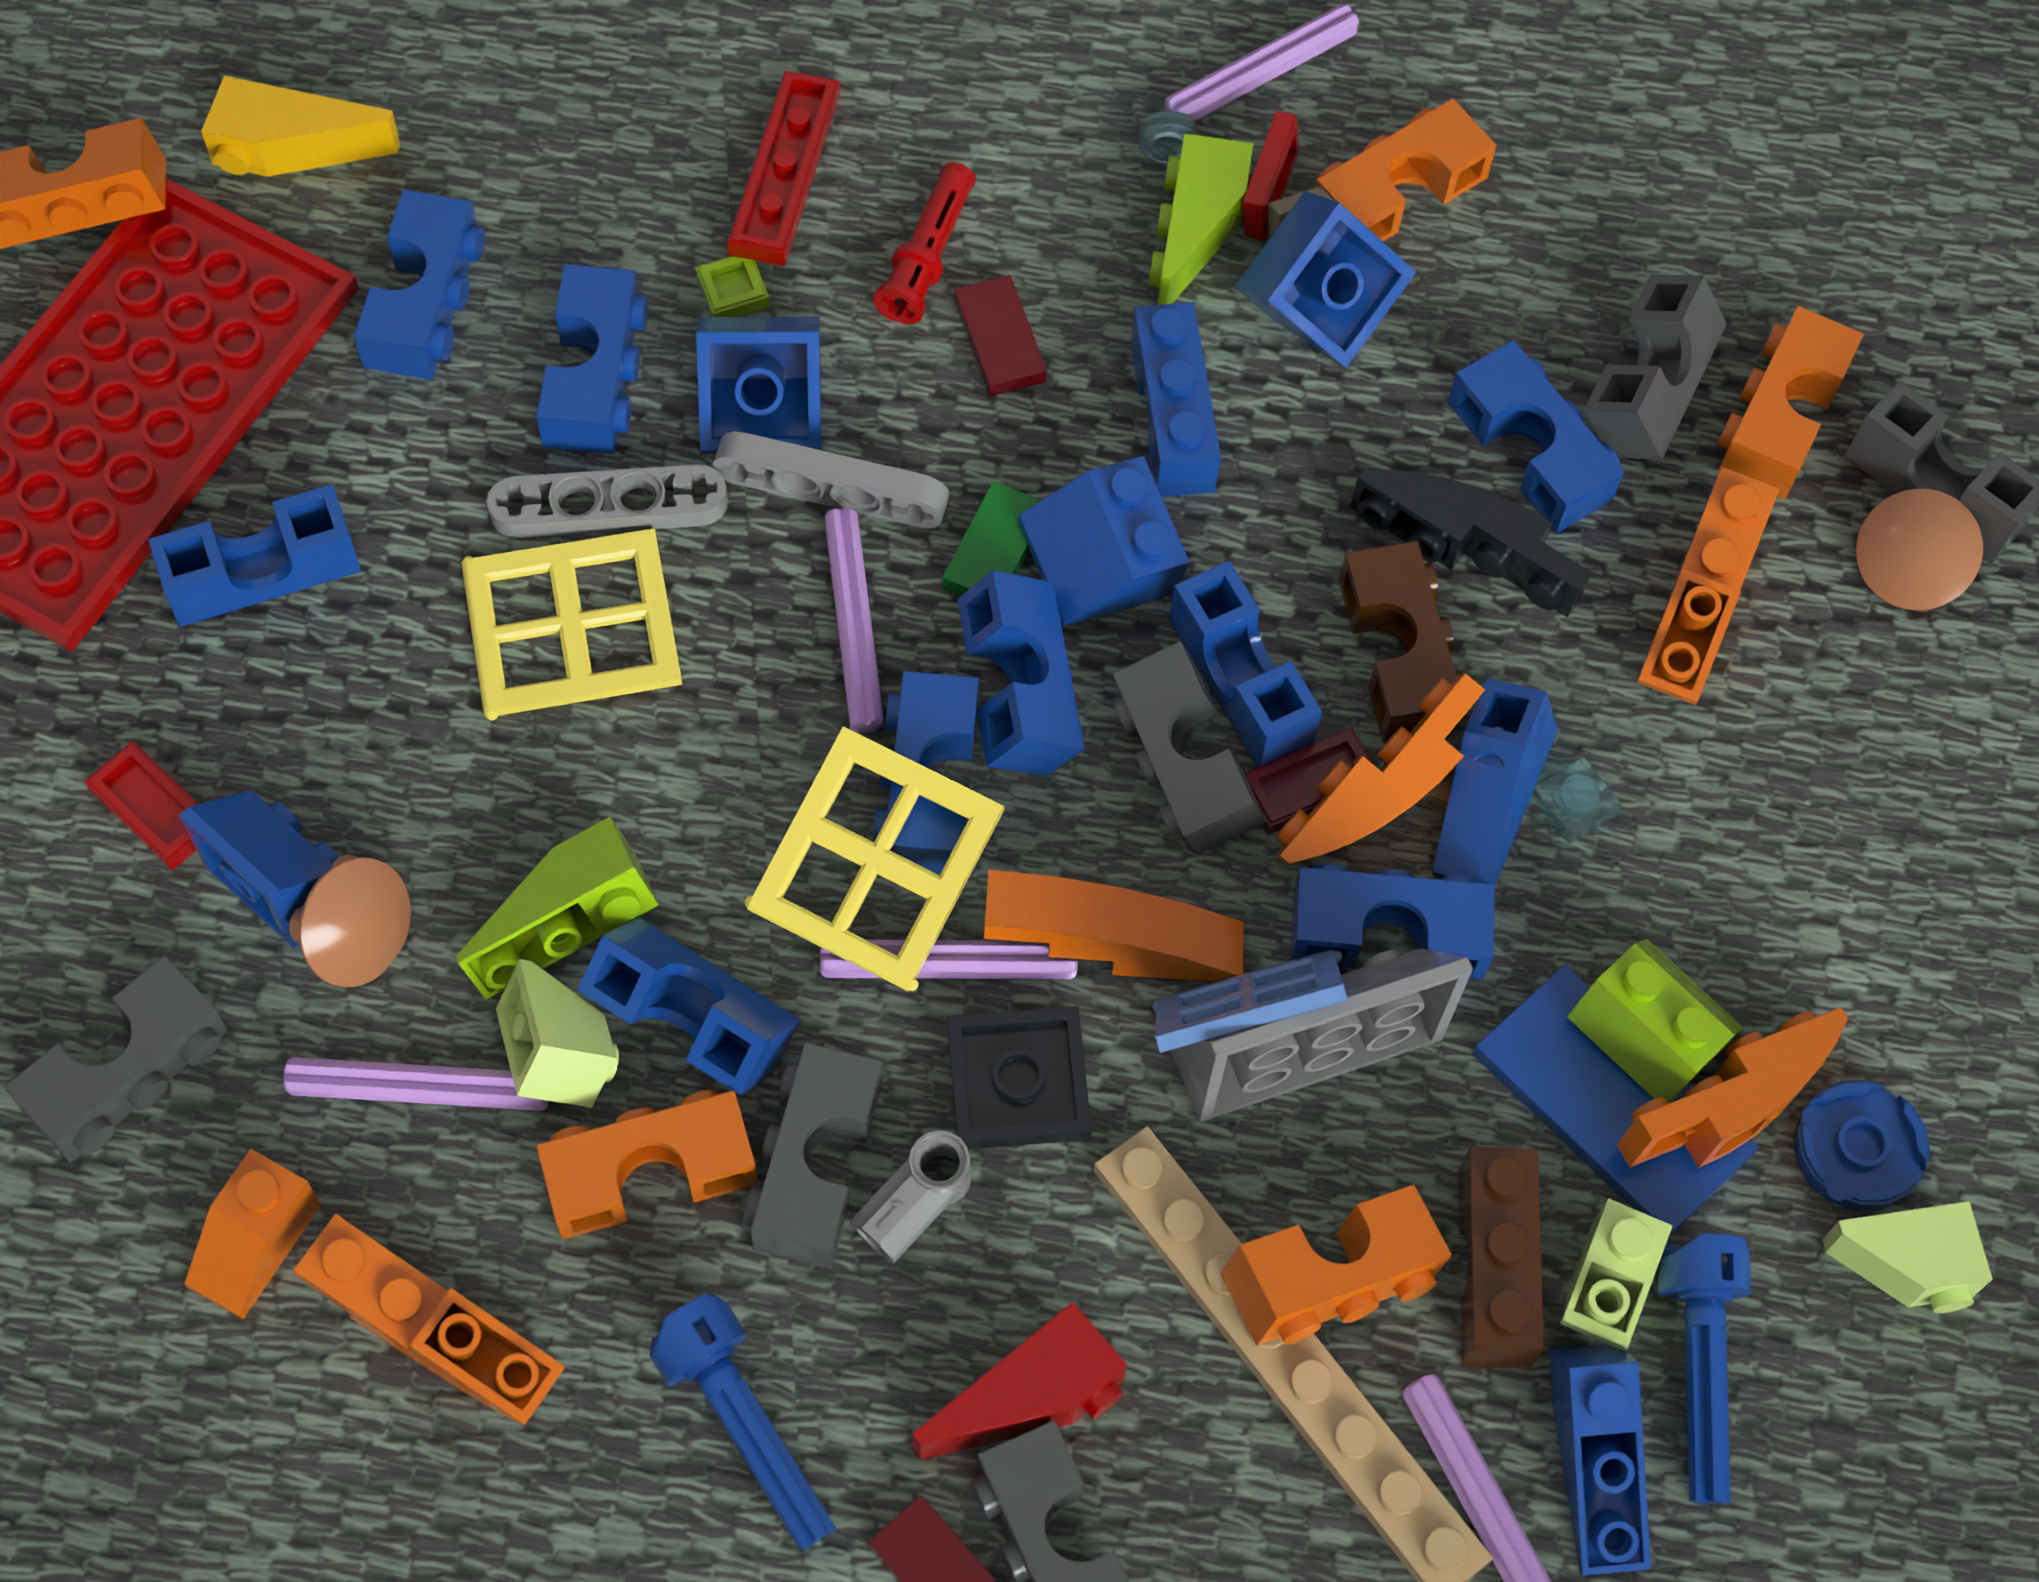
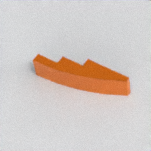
[984,870,1244,982]

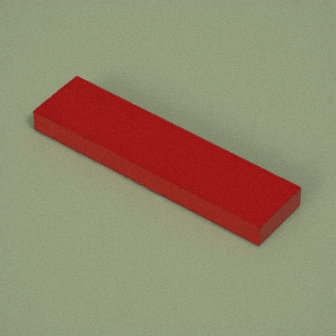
[728,70,840,266]

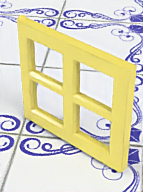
[461,528,683,721]
[745,726,1005,992]

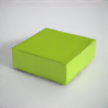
[695,256,770,317]

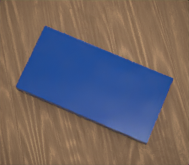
[1472,964,1759,1238]

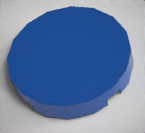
[1793,1080,1930,1211]

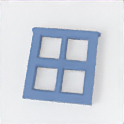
[1152,949,1348,1053]

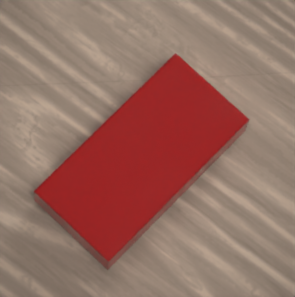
[1243,111,1299,241]
[84,741,199,871]

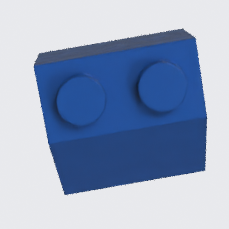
[1235,191,1416,368]
[696,316,821,452]
[1017,456,1190,627]
[179,790,339,949]

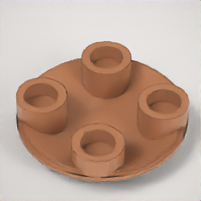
[1856,489,1983,612]
[289,855,411,987]

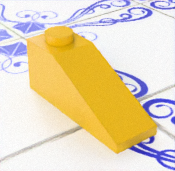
[201,75,401,177]

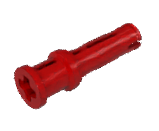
[873,162,977,325]

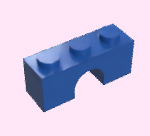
[354,189,485,380]
[536,264,648,454]
[1130,302,1221,497]
[1448,340,1624,534]
[148,484,362,627]
[1169,560,1323,767]
[957,570,1085,776]
[873,671,979,874]
[1290,863,1495,980]
[577,917,800,1095]

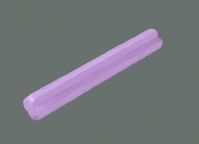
[1164,4,1359,128]
[825,507,884,734]
[820,939,1078,979]
[283,1057,549,1111]
[1403,1374,1552,1582]

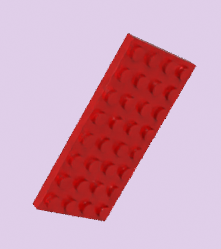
[0,178,359,652]

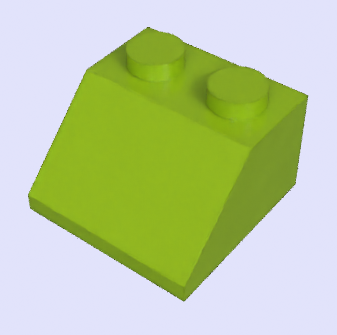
[1567,939,1744,1103]

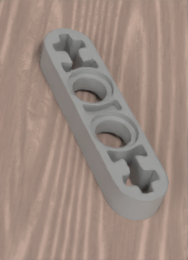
[712,432,950,529]
[487,464,728,538]

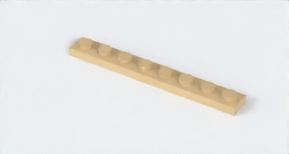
[1094,1126,1494,1582]

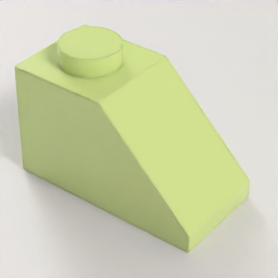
[496,959,619,1108]
[1822,1201,1993,1313]

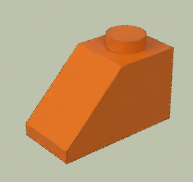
[184,1149,321,1319]

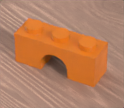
[1315,98,1497,241]
[0,117,166,249]
[1717,306,1864,500]
[536,1090,758,1240]
[1220,1185,1452,1346]

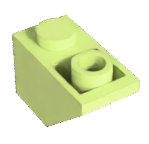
[1560,1198,1673,1352]

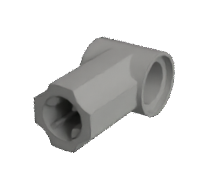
[850,1130,972,1264]

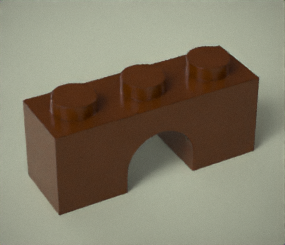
[1339,541,1464,743]
[1458,1146,1544,1370]

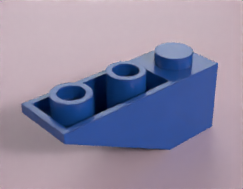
[1432,678,1558,886]
[1549,1344,1651,1576]

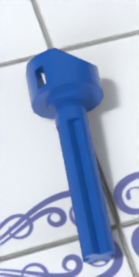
[1657,1233,1751,1504]
[650,1293,836,1552]

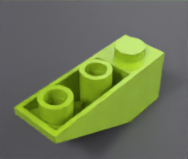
[1149,133,1253,305]
[456,816,659,1000]

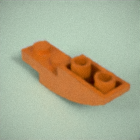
[1637,467,1780,705]
[1275,673,1485,864]
[1617,1007,1848,1168]
[293,1213,565,1427]

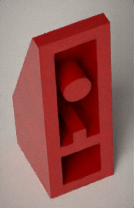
[912,1302,1127,1460]

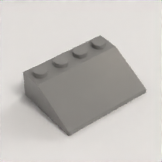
[1171,948,1473,1123]

